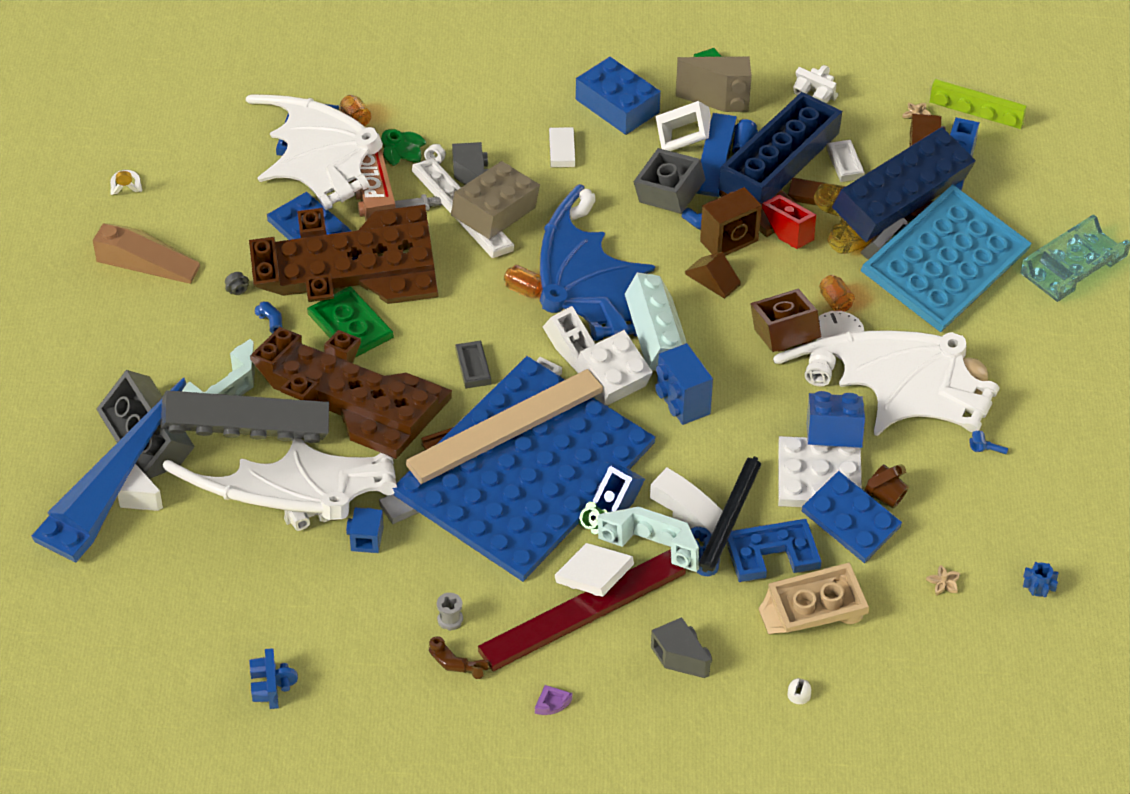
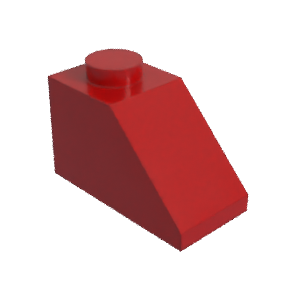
[762,194,816,249]

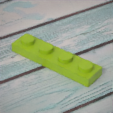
[929,79,1027,129]

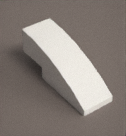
[650,467,722,534]

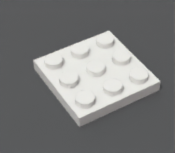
[778,436,862,507]

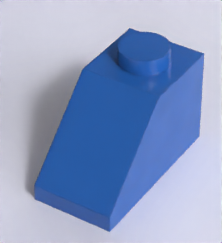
[592,465,645,519]

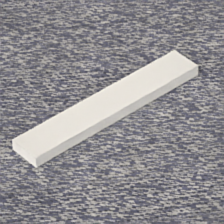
[412,158,514,258]

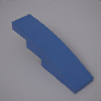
[696,113,737,197]

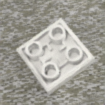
[555,543,634,597]

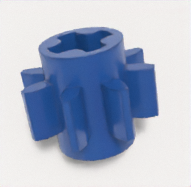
[1023,562,1059,597]

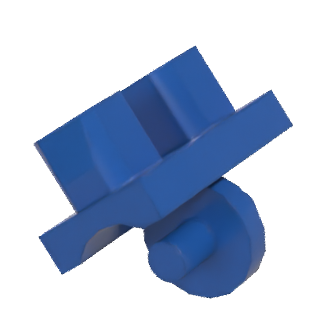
[249,648,298,709]

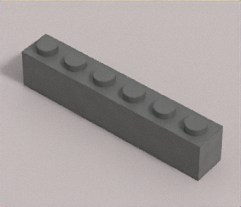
[161,390,329,443]

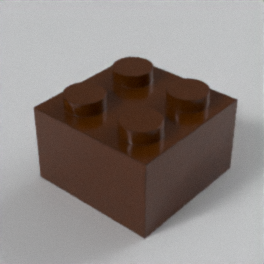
[700,187,762,256]
[750,288,821,352]

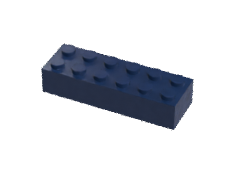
[718,92,843,205]
[832,127,976,242]

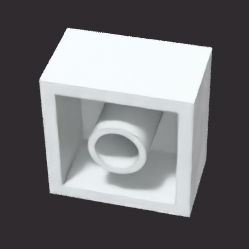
[574,330,653,406]

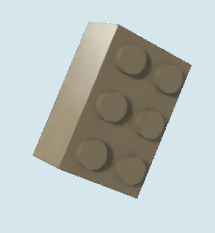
[451,161,540,240]

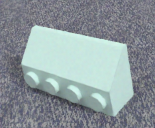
[625,272,687,371]

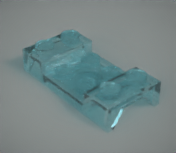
[1020,214,1130,302]

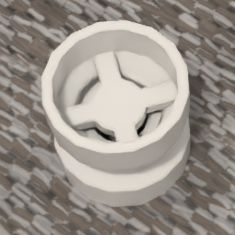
[805,349,836,387]

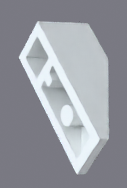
[543,306,595,373]

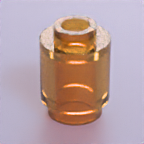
[340,95,371,126]
[504,264,542,298]
[819,275,855,312]

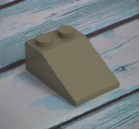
[676,56,752,112]

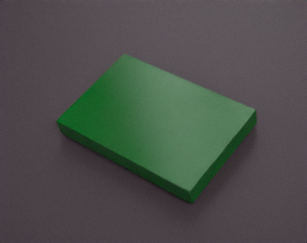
[307,286,394,358]

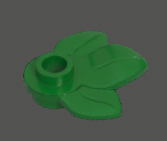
[381,129,426,166]

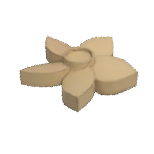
[902,102,931,118]
[926,565,960,596]

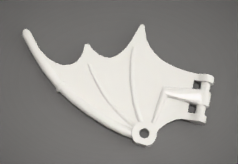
[246,94,383,211]
[773,331,1000,436]
[163,438,397,520]

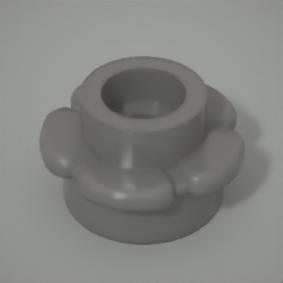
[225,272,249,295]

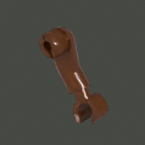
[429,636,489,679]

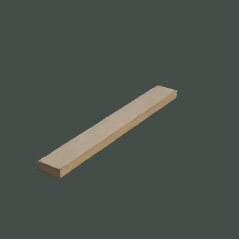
[406,369,603,484]

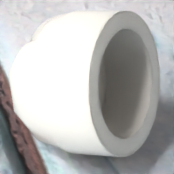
[424,144,446,164]
[787,678,811,704]

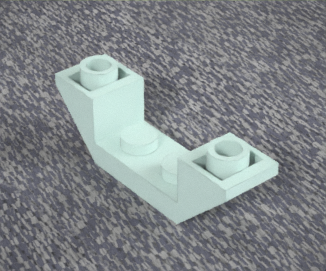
[182,339,255,396]
[597,507,699,572]

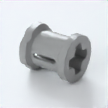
[437,593,463,631]

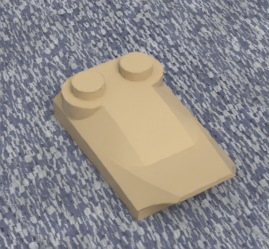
[758,562,869,634]

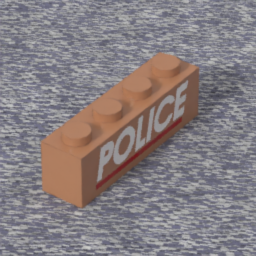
[352,149,395,221]

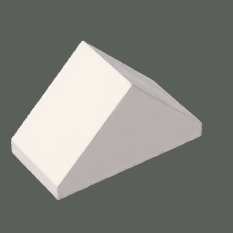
[118,464,163,511]

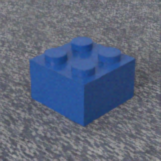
[655,343,713,425]
[806,391,865,448]

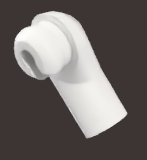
[570,189,595,221]

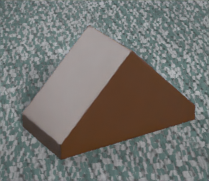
[685,252,741,299]

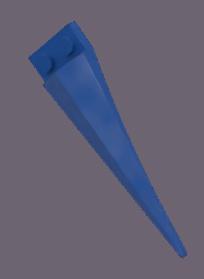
[31,377,186,563]

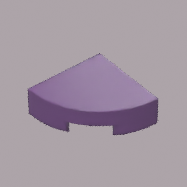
[535,685,573,715]

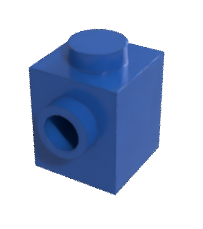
[346,508,384,553]

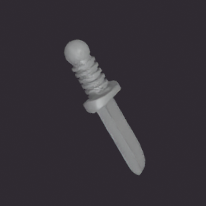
[395,194,443,211]

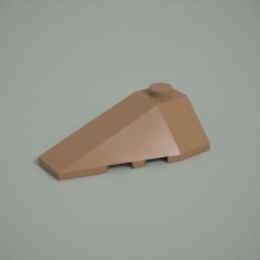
[93,223,200,284]

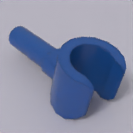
[969,431,1008,454]

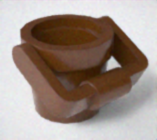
[864,464,909,509]

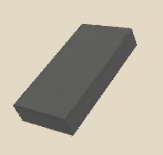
[455,340,491,389]

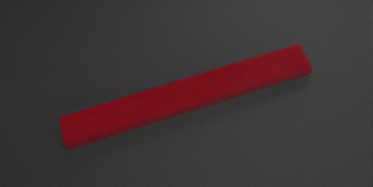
[478,549,686,672]

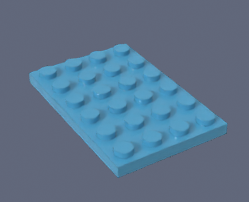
[861,184,1032,332]

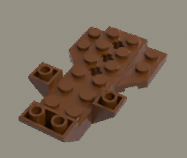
[249,204,439,304]
[250,327,452,459]

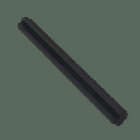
[699,456,761,572]

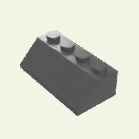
[96,370,195,479]

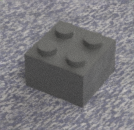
[633,148,706,214]

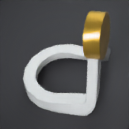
[110,170,142,195]

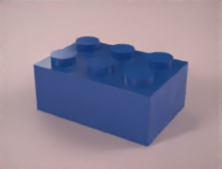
[576,57,661,135]

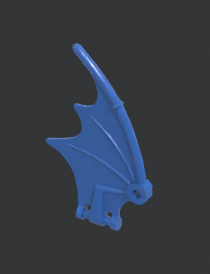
[540,184,655,341]

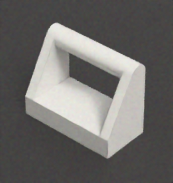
[656,101,711,151]

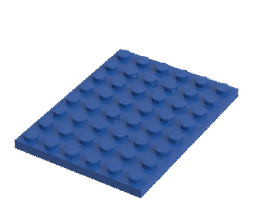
[392,356,655,582]

